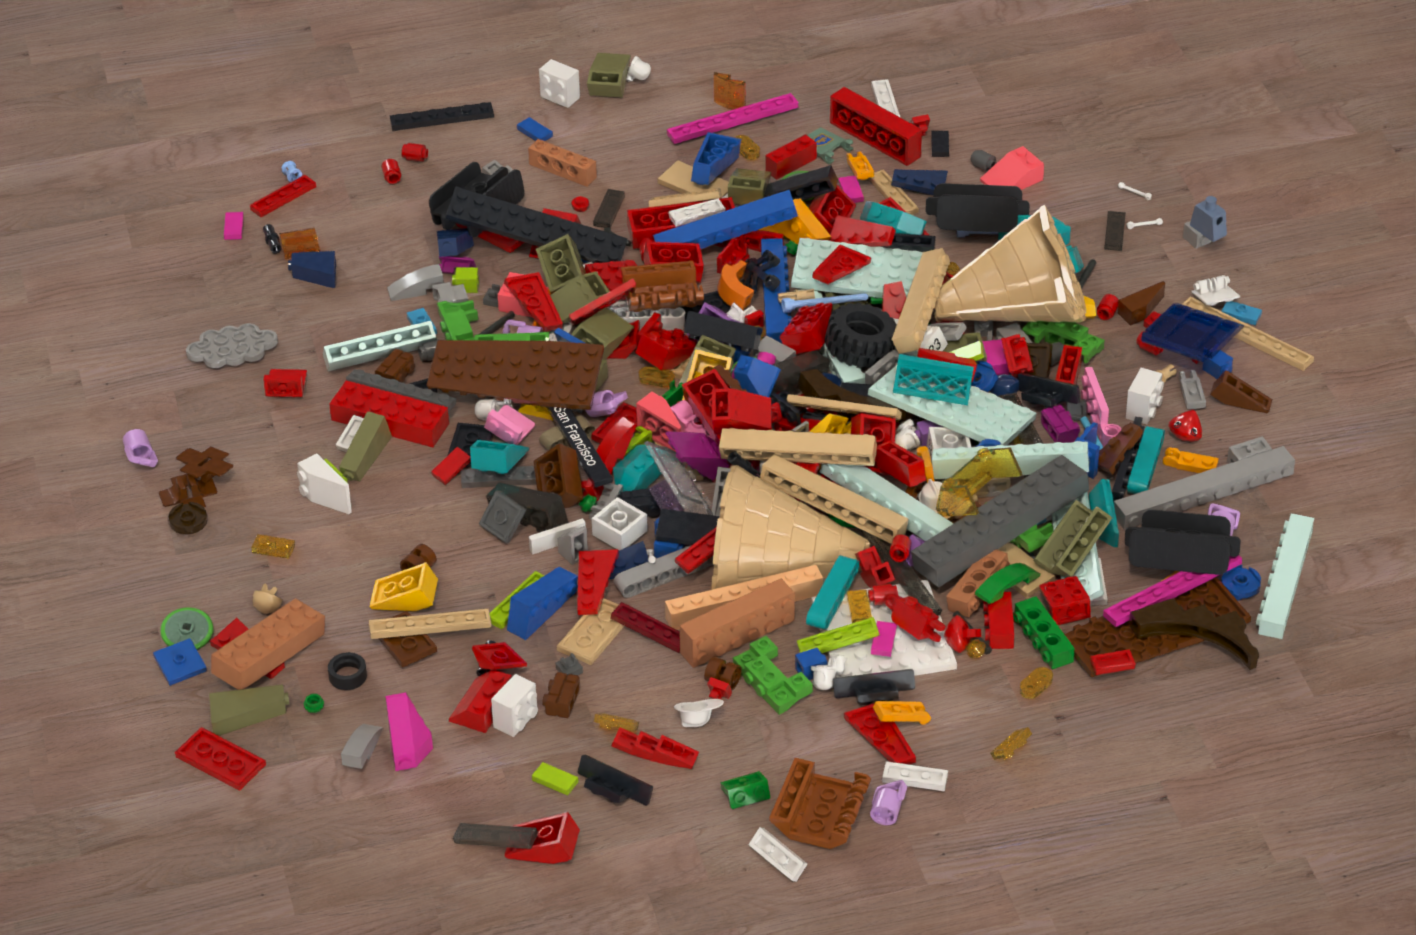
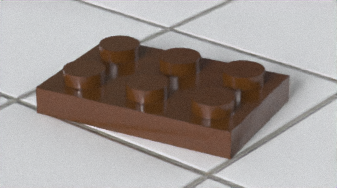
[378,611,437,668]

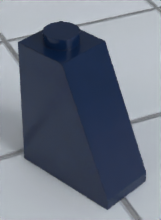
[437,228,474,257]
[288,251,336,288]

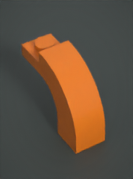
[717,260,754,311]

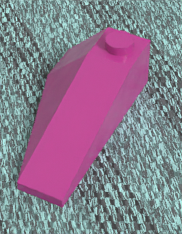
[385,692,433,771]

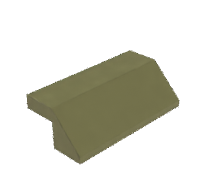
[1033,500,1113,577]

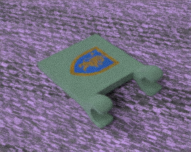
[807,127,854,164]

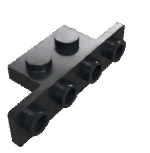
[1018,373,1080,408]
[770,390,807,426]
[833,669,915,704]
[577,754,653,805]

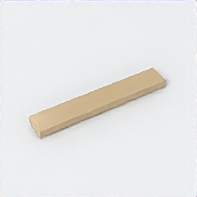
[787,394,902,420]
[369,609,491,639]

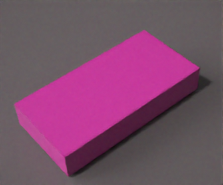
[838,176,864,203]
[224,212,244,240]
[871,621,897,657]

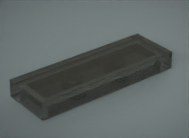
[593,189,625,228]
[1104,211,1126,251]

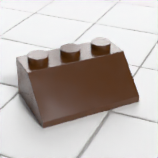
[533,443,583,511]

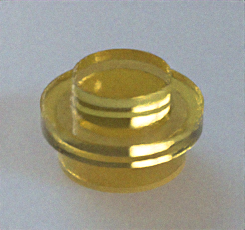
[966,639,986,658]

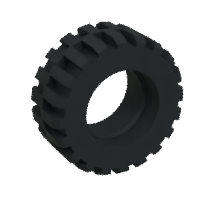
[825,303,897,369]

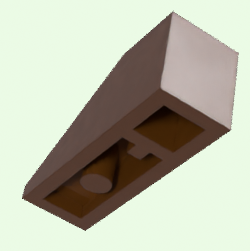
[1118,281,1165,326]
[1210,370,1273,413]

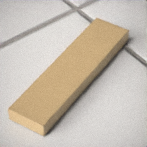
[868,169,919,215]

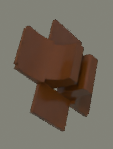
[176,446,233,483]
[159,474,218,507]

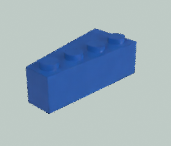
[691,132,742,185]
[507,566,578,640]

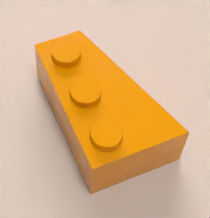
[771,198,831,244]

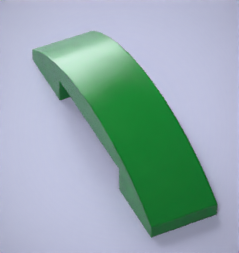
[975,563,1041,604]

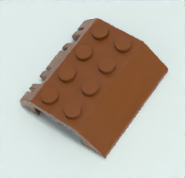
[621,261,704,312]
[769,758,871,849]

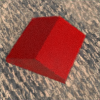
[608,320,640,359]
[472,642,527,670]

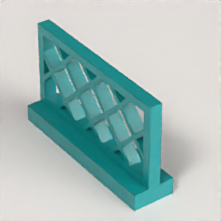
[893,354,974,406]

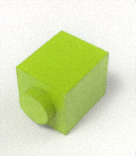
[452,267,479,293]

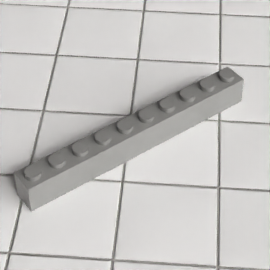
[1114,446,1295,530]

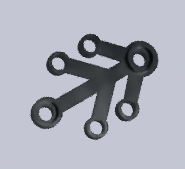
[740,250,780,295]

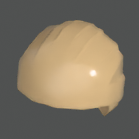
[253,583,283,614]

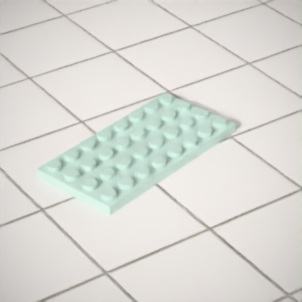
[791,238,923,298]
[868,365,1037,446]

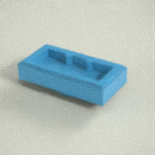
[1221,301,1262,325]
[407,308,437,335]

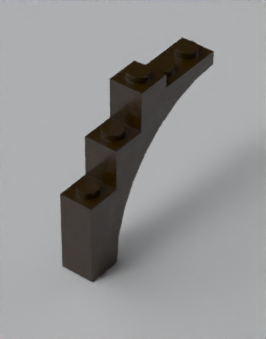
[798,369,919,423]
[1129,598,1259,670]

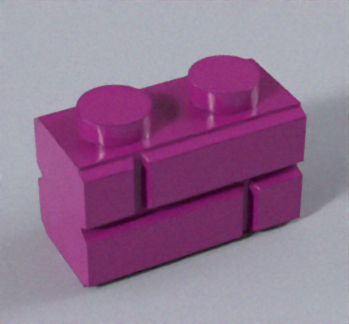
[1041,405,1080,443]

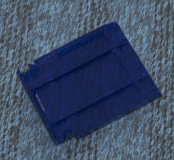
[1141,303,1244,362]

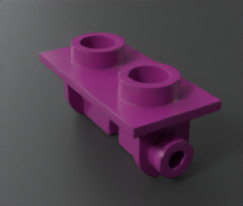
[439,256,477,274]

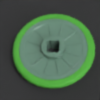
[161,607,213,649]

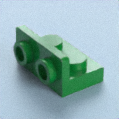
[720,771,770,809]

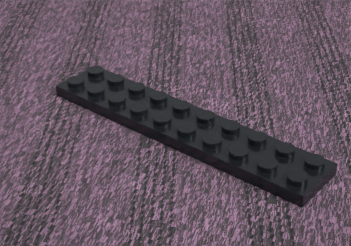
[446,187,628,263]

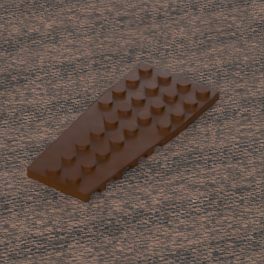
[427,340,604,410]
[1063,577,1251,677]

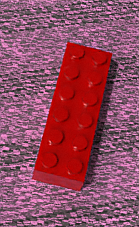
[830,87,922,166]
[627,197,735,249]
[682,369,760,468]
[329,380,449,448]

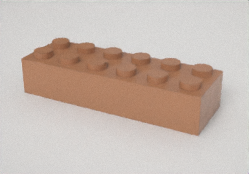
[680,578,795,668]
[211,598,325,690]

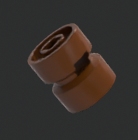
[400,544,437,571]
[704,656,742,690]

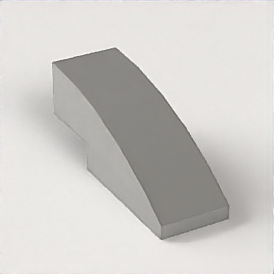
[387,264,443,301]
[341,724,383,769]

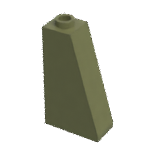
[339,411,392,482]
[209,684,289,736]

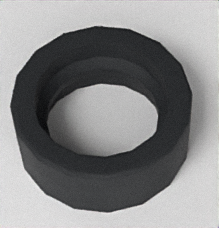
[328,652,367,690]

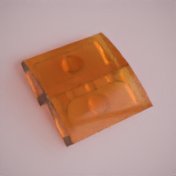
[714,72,746,110]
[279,228,320,259]

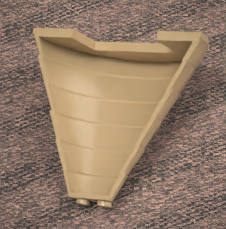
[934,205,1086,323]
[712,465,871,590]

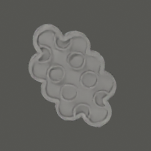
[186,323,278,368]

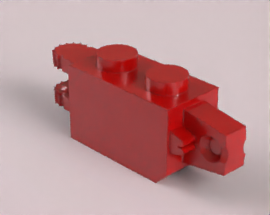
[885,593,946,642]

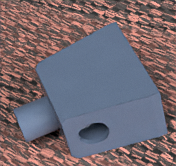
[1190,196,1227,242]

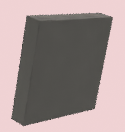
[479,490,527,543]

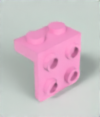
[484,405,535,445]

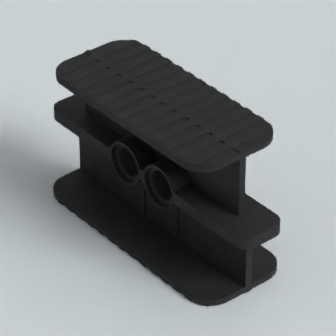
[429,162,524,237]
[925,183,1030,232]
[1124,510,1241,575]

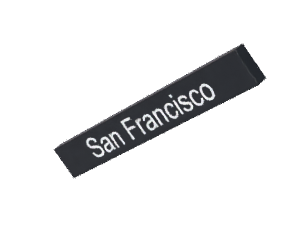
[546,407,613,488]

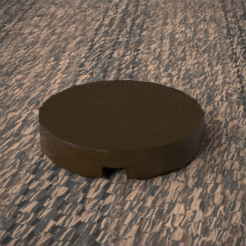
[168,502,208,534]

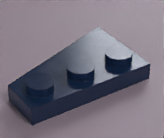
[891,169,948,195]
[609,541,649,580]

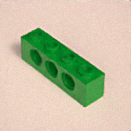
[1013,596,1075,670]

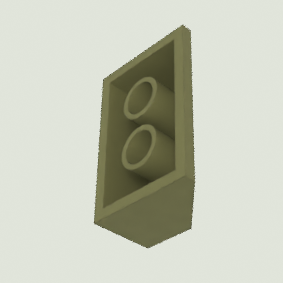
[536,234,586,294]

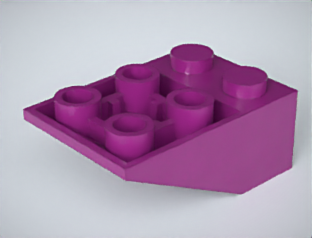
[665,431,730,480]

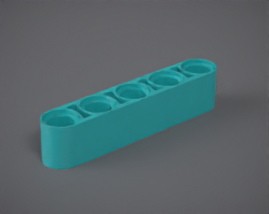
[1127,426,1165,494]
[806,555,860,630]

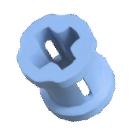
[281,161,302,182]

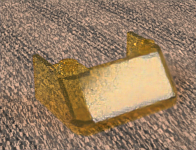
[936,447,1022,517]

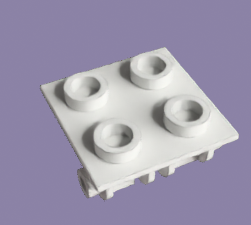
[1191,275,1240,306]

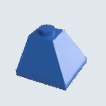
[734,355,781,397]

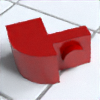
[855,546,895,588]

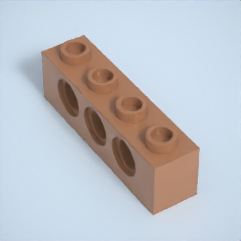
[528,139,597,187]
[946,550,1010,618]

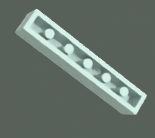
[323,321,436,371]

